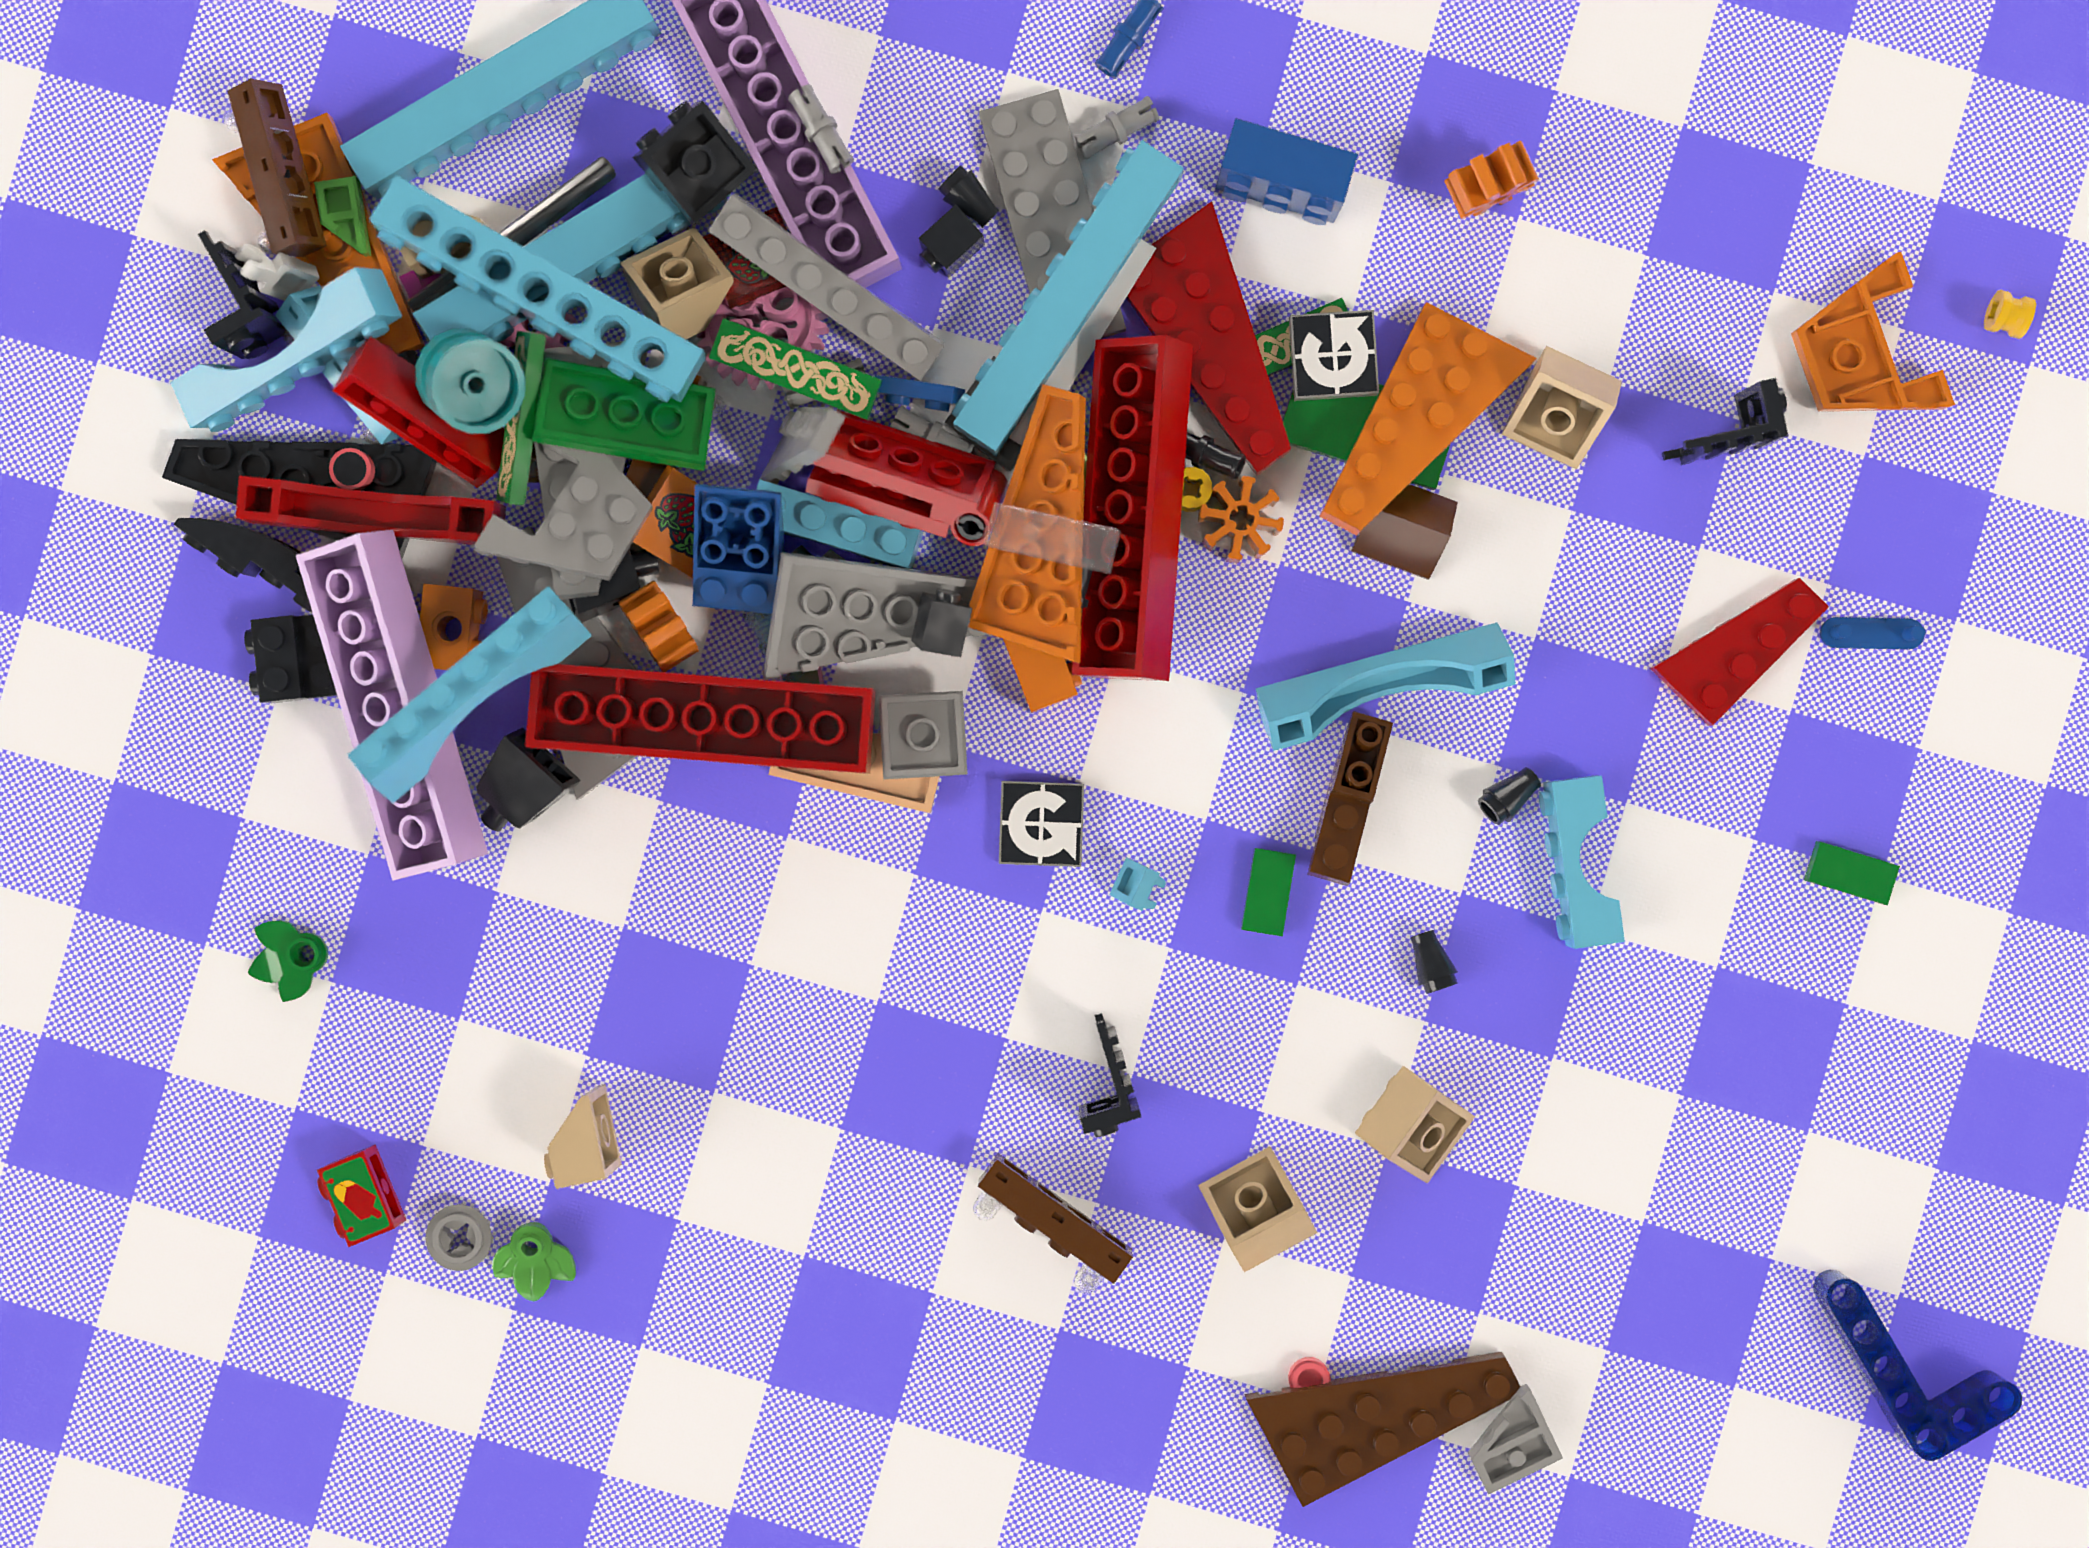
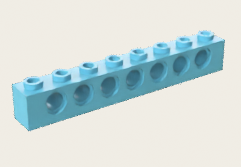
[369,175,706,403]

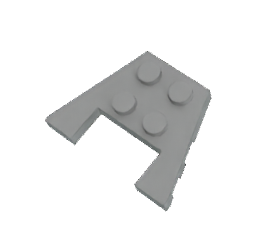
[473,443,652,581]

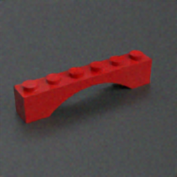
[235,476,506,545]

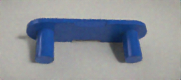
[1820,617,1926,650]

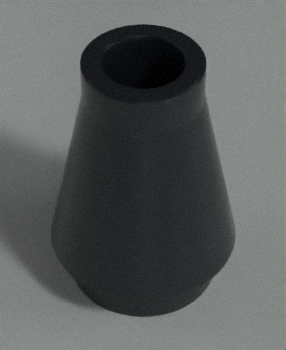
[938,165,1000,228]
[1478,767,1541,825]
[1410,930,1458,994]

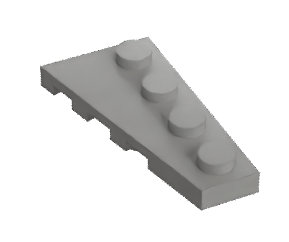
[759,407,845,485]

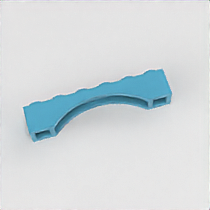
[170,267,402,432]
[347,586,592,803]
[1256,622,1516,751]

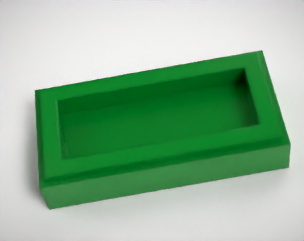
[1804,841,1900,906]
[1241,848,1296,937]

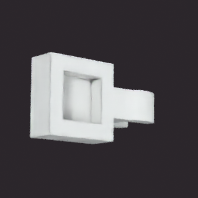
[235,244,319,301]

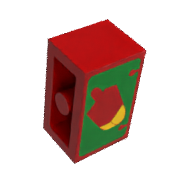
[317,1144,407,1248]

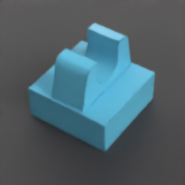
[1109,857,1166,911]

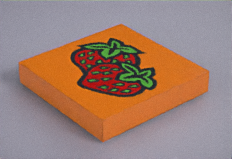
[633,465,698,578]

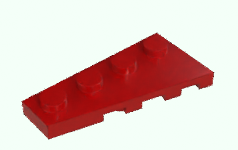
[1649,578,1829,726]

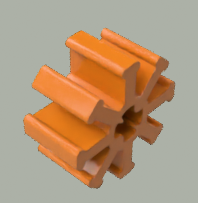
[1444,140,1540,219]
[1197,476,1284,564]
[618,580,699,672]

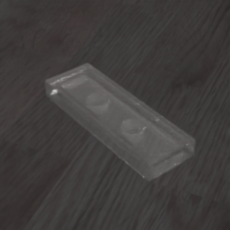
[984,502,1120,574]

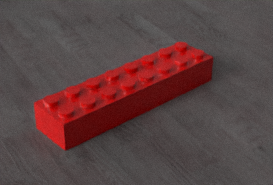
[1072,335,1193,681]
[525,664,877,774]

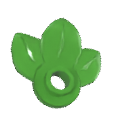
[492,1222,576,1302]

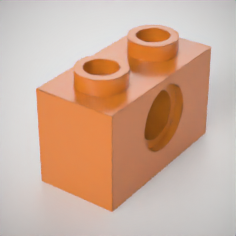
[420,583,488,671]

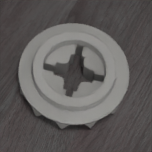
[425,1203,494,1271]

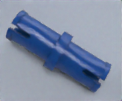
[1094,0,1164,79]

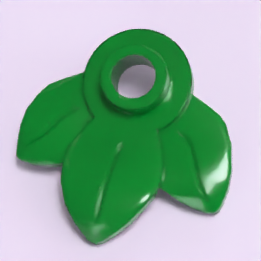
[248,920,328,1002]

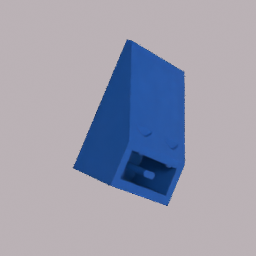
[692,484,785,614]

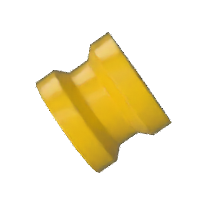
[1983,289,2036,339]
[1182,467,1213,512]

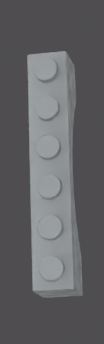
[708,193,945,381]

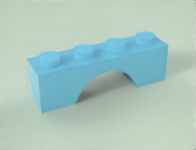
[756,479,923,569]
[1539,775,1625,949]

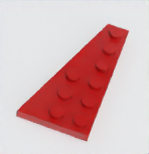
[1126,201,1291,476]

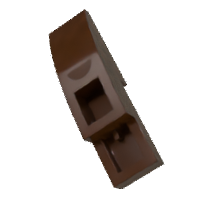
[1307,711,1393,886]

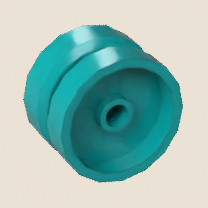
[415,328,525,434]

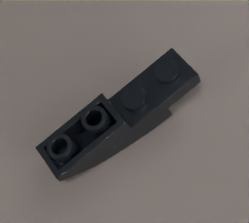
[173,518,313,613]

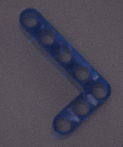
[1813,1269,2022,1461]

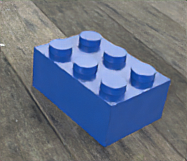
[1215,118,1358,225]

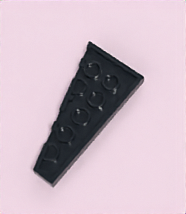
[162,439,437,559]

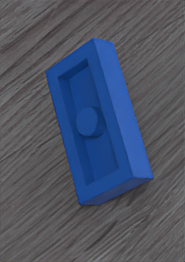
[874,375,966,412]

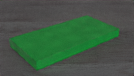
[532,358,716,471]
[1283,384,1450,491]

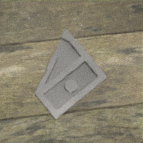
[1468,1384,1563,1495]

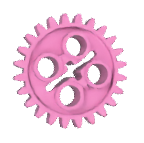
[696,274,829,390]

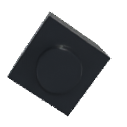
[918,204,985,278]
[911,589,972,658]

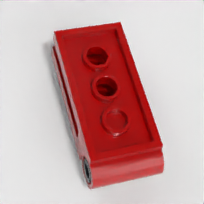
[805,409,1009,546]

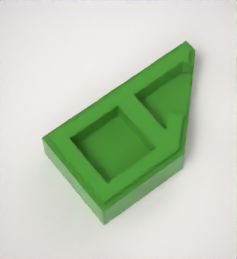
[314,176,372,257]

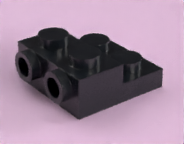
[632,100,758,225]
[244,614,337,704]

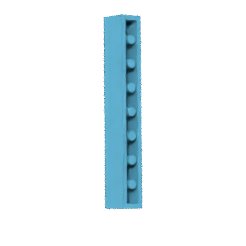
[340,0,661,200]
[952,140,1184,456]
[413,174,731,343]

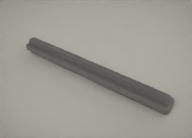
[407,157,616,313]

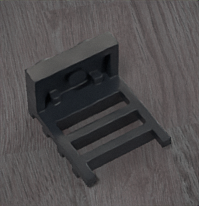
[197,230,289,359]
[1662,378,1789,465]
[1079,1013,1141,1137]

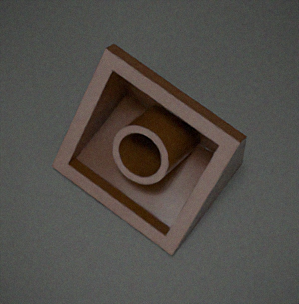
[1351,484,1458,580]

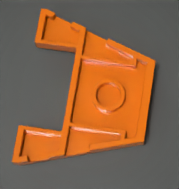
[1791,251,1955,412]

